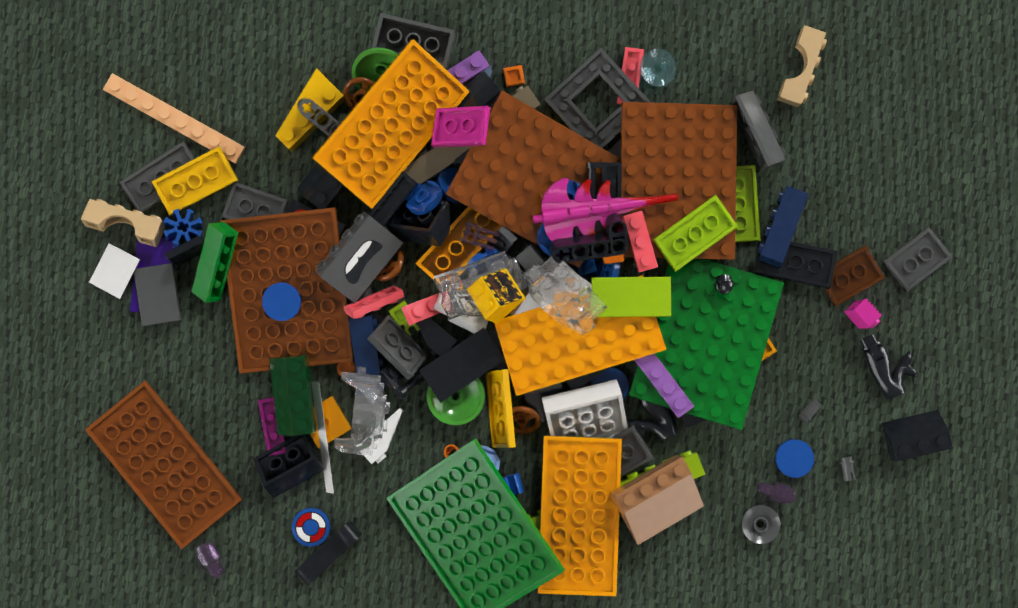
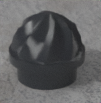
[714,275,734,294]

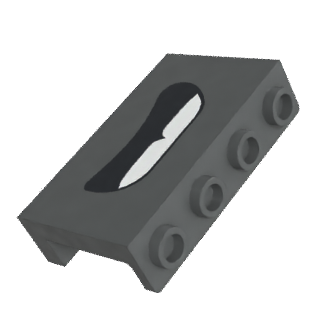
[316,212,403,303]

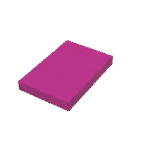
[431,106,490,148]

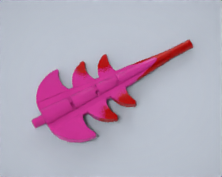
[533,178,678,249]

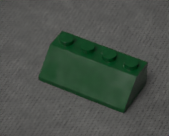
[269,354,317,436]

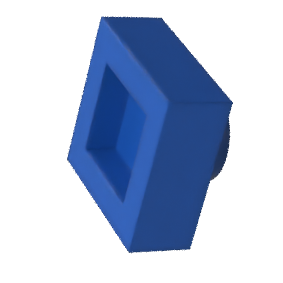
[578,258,600,278]

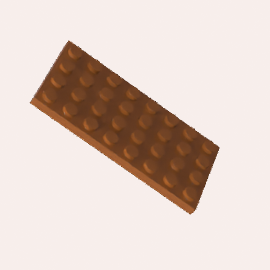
[85,381,243,549]

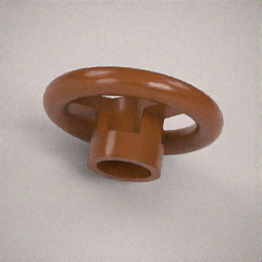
[343,77,375,109]
[375,249,404,281]
[512,406,541,434]

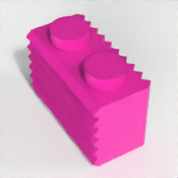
[844,299,881,329]

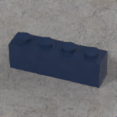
[757,186,809,268]
[348,314,387,395]

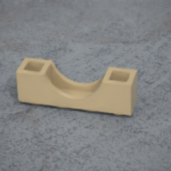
[777,25,827,107]
[81,199,165,247]

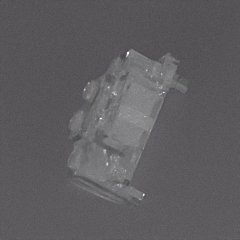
[434,251,522,320]
[522,256,607,335]
[334,366,390,456]

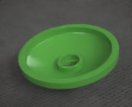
[352,48,399,92]
[427,378,485,425]

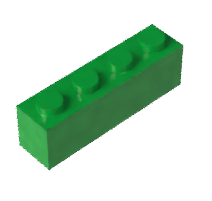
[192,222,238,303]

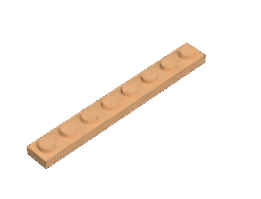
[103,73,245,164]

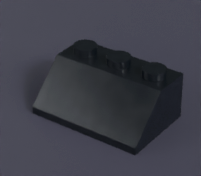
[298,163,346,209]
[387,200,450,246]
[882,410,953,462]
[253,434,324,498]

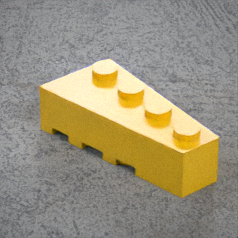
[275,68,344,152]

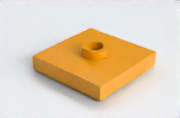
[310,396,352,449]

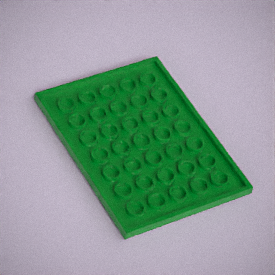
[629,259,784,430]
[386,438,565,608]

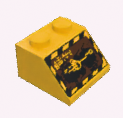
[467,268,526,323]

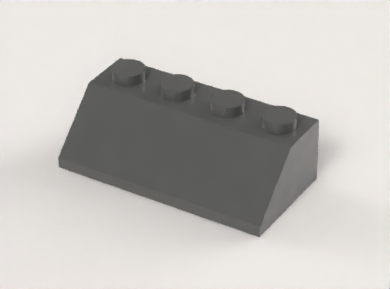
[730,91,786,172]

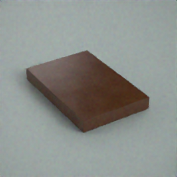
[824,245,885,307]

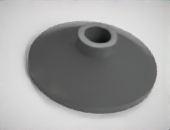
[742,505,781,544]

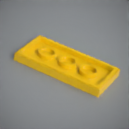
[151,146,239,216]
[485,369,516,448]

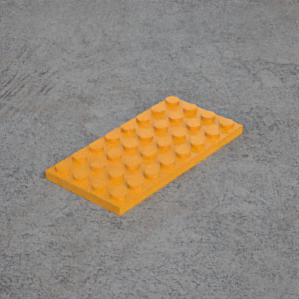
[312,39,470,209]
[494,275,667,396]
[538,436,622,596]

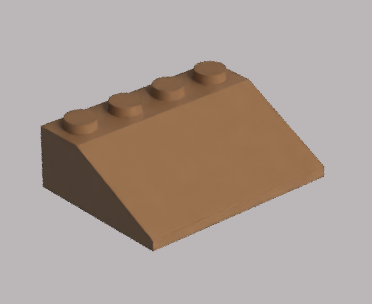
[610,455,704,545]

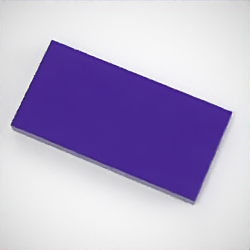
[130,237,175,312]

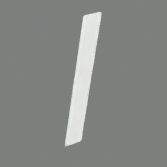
[312,382,334,493]

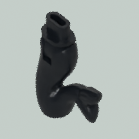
[860,333,918,400]
[627,399,679,441]

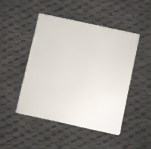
[89,244,140,299]

